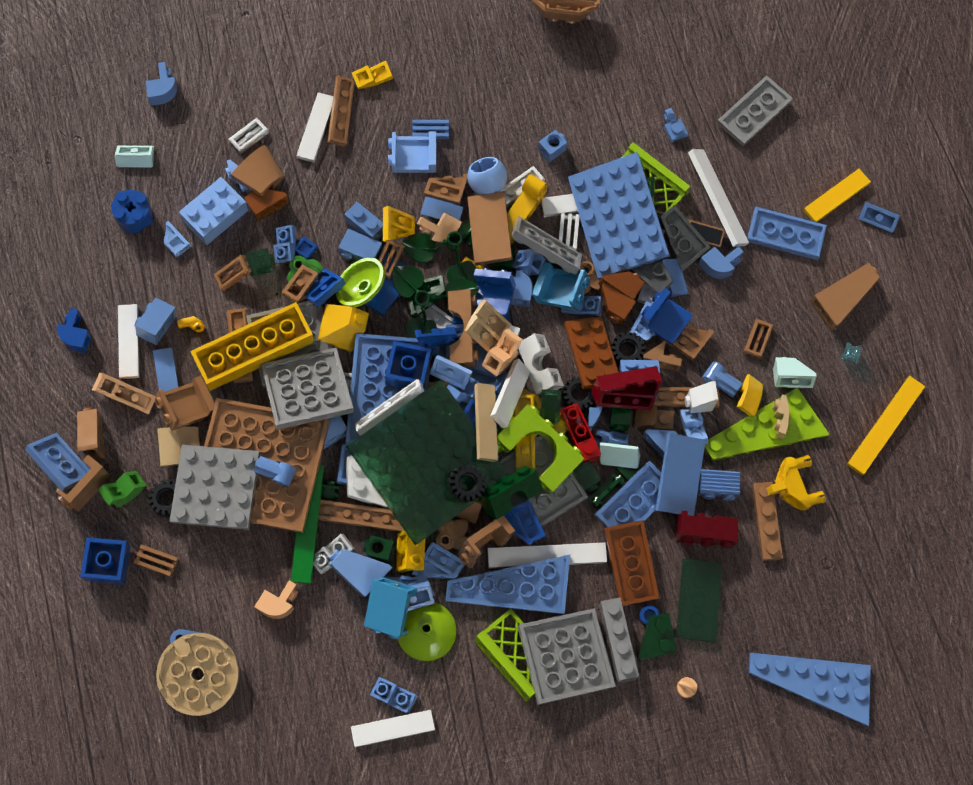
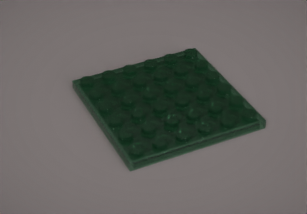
[346,380,509,545]

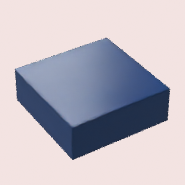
[295,236,319,260]

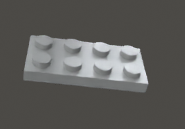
[717,75,793,146]
[512,216,582,275]

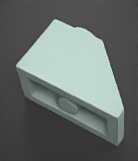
[773,357,817,388]

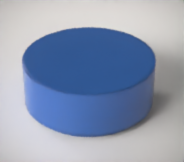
[639,605,659,626]

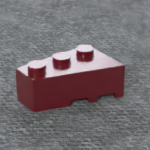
[591,366,662,410]
[676,510,738,548]

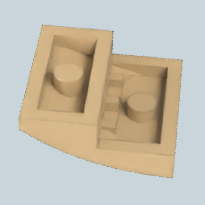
[465,300,512,353]
[157,427,200,468]

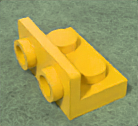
[395,529,425,573]

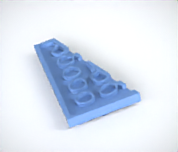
[445,554,570,614]
[748,653,871,727]

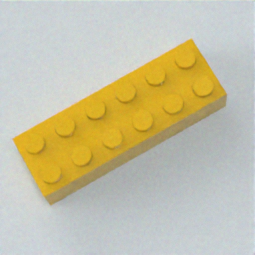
[190,302,315,391]

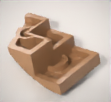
[231,145,284,197]

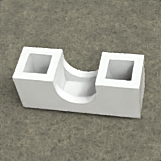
[518,333,564,396]

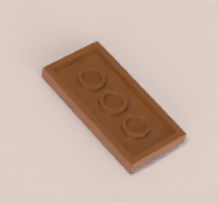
[564,316,619,390]
[604,520,659,606]

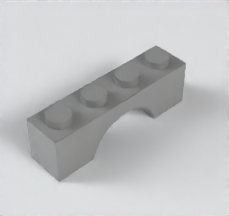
[599,597,639,684]

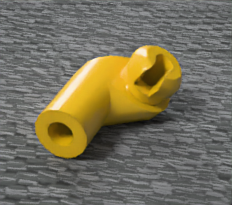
[177,316,205,333]

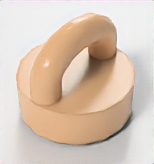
[676,677,697,698]

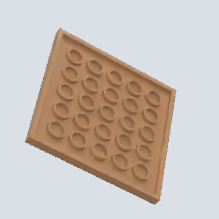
[204,398,330,533]

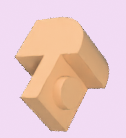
[417,213,462,242]
[482,329,523,376]
[254,580,298,619]

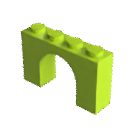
[497,404,585,494]

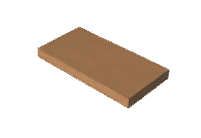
[468,191,512,266]

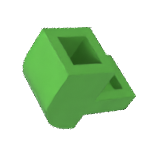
[98,471,147,508]

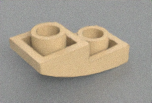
[772,394,789,439]

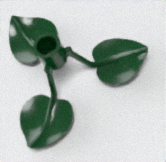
[402,218,476,284]
[393,265,479,338]

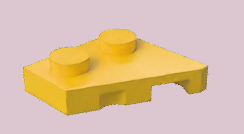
[383,206,415,242]

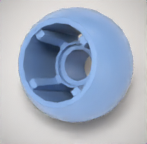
[467,157,508,195]

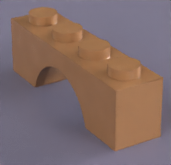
[448,289,479,369]

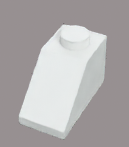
[685,381,718,413]

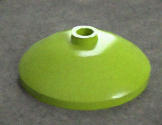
[336,258,385,307]
[398,602,456,661]

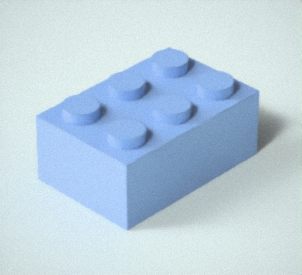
[179,177,248,246]

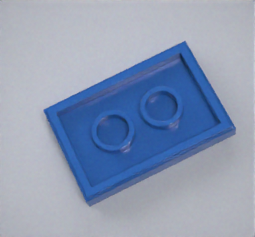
[365,253,407,317]

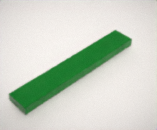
[291,466,325,584]

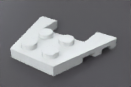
[345,447,408,512]

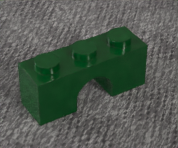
[480,465,543,519]

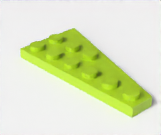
[704,388,830,461]

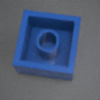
[385,341,431,388]
[80,537,131,585]

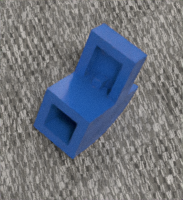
[57,308,92,354]

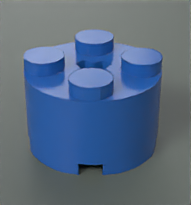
[111,190,153,233]

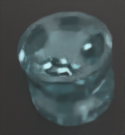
[841,342,862,364]

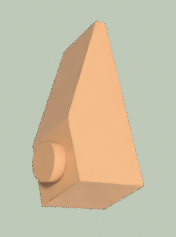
[92,373,156,414]

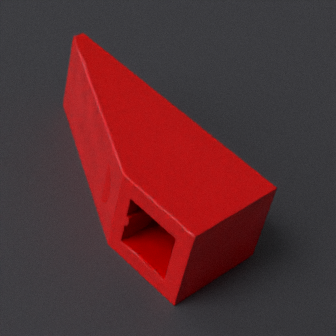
[560,403,601,467]

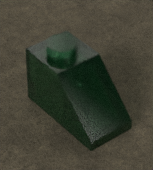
[539,389,561,425]

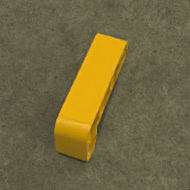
[507,174,547,245]

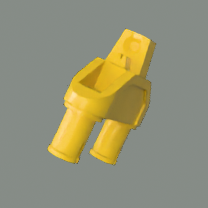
[766,455,826,511]

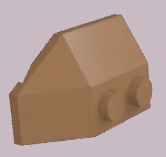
[531,0,600,24]

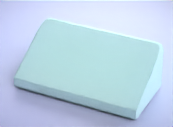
[115,146,154,168]
[600,443,641,469]

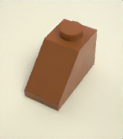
[244,190,289,222]
[598,271,645,300]
[600,282,636,326]

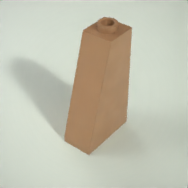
[811,263,880,332]

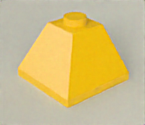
[318,304,369,353]

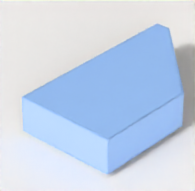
[164,221,191,258]

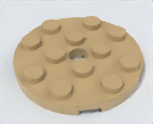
[156,633,239,716]

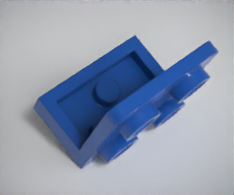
[474,268,516,316]
[641,287,692,344]

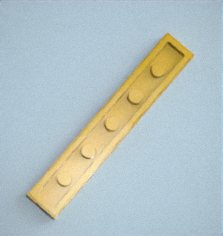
[847,375,925,476]

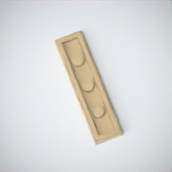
[474,383,498,462]

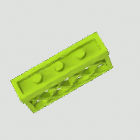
[621,142,690,213]
[474,609,535,702]

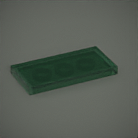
[675,558,722,643]

